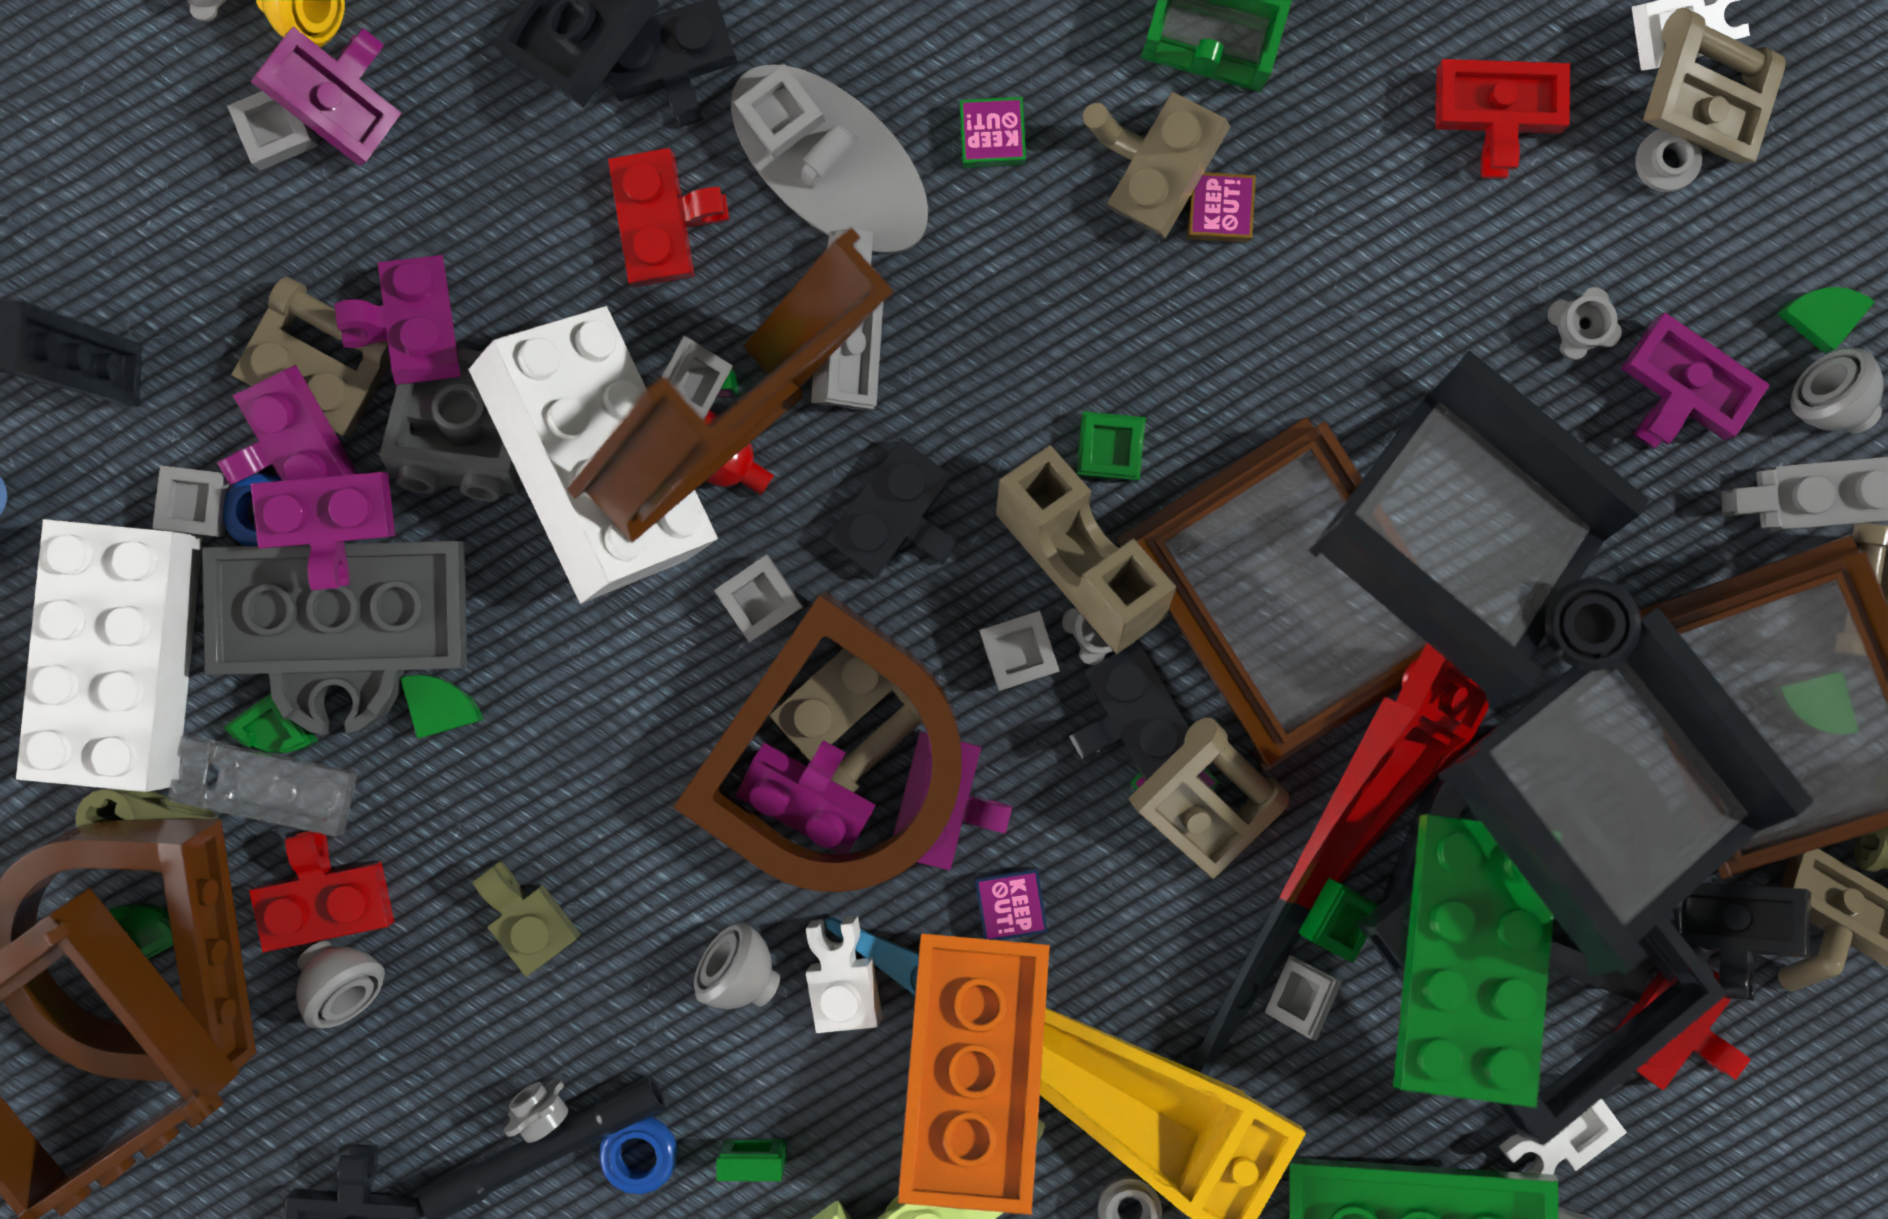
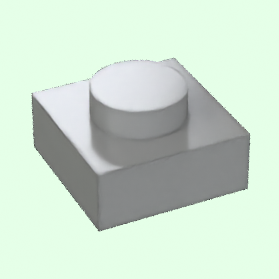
[733,64,825,159]
[227,91,319,170]
[152,465,232,538]
[714,554,804,643]
[979,611,1059,691]

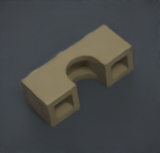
[996,445,1176,655]

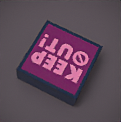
[975,867,1048,940]

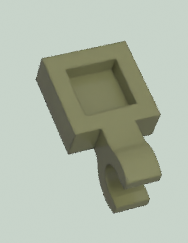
[472,861,581,977]

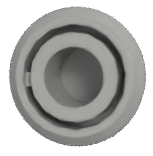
[1790,348,1884,433]
[694,922,780,1010]
[296,941,385,1028]

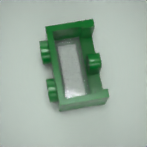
[1140,0,1292,92]

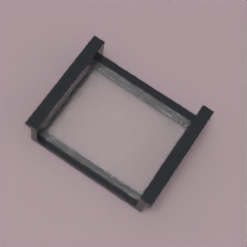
[1308,350,1649,710]
[1437,607,1814,978]

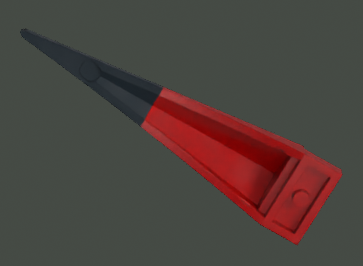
[1190,643,1489,1076]

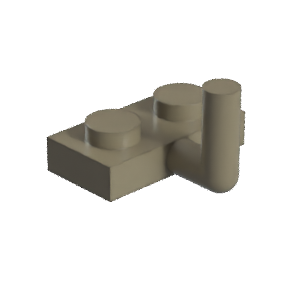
[1083,92,1231,238]
[1778,849,1888,991]

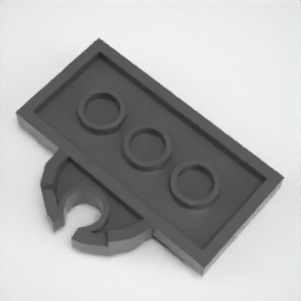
[202,541,467,735]

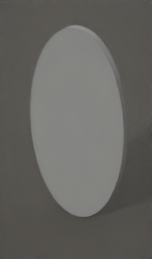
[731,64,928,254]

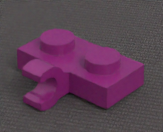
[250,27,401,166]
[334,255,461,385]
[1620,312,1770,450]
[217,365,358,485]
[250,472,395,590]
[893,730,1012,871]
[736,740,876,854]

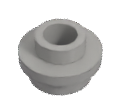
[1635,129,1702,192]
[1098,1176,1162,1219]

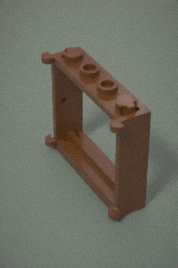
[0,888,239,1219]

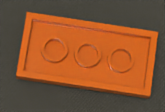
[898,934,1050,1215]

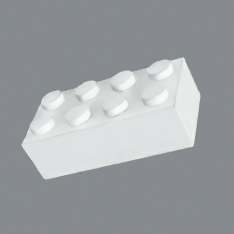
[468,306,718,604]
[16,519,203,792]

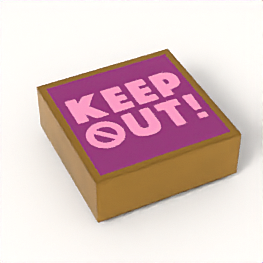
[1186,172,1256,243]

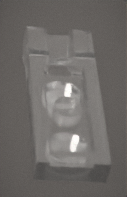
[167,736,358,837]

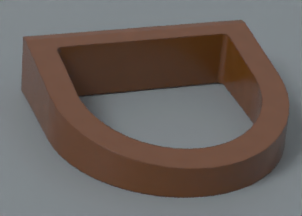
[673,590,962,892]
[0,818,257,1082]

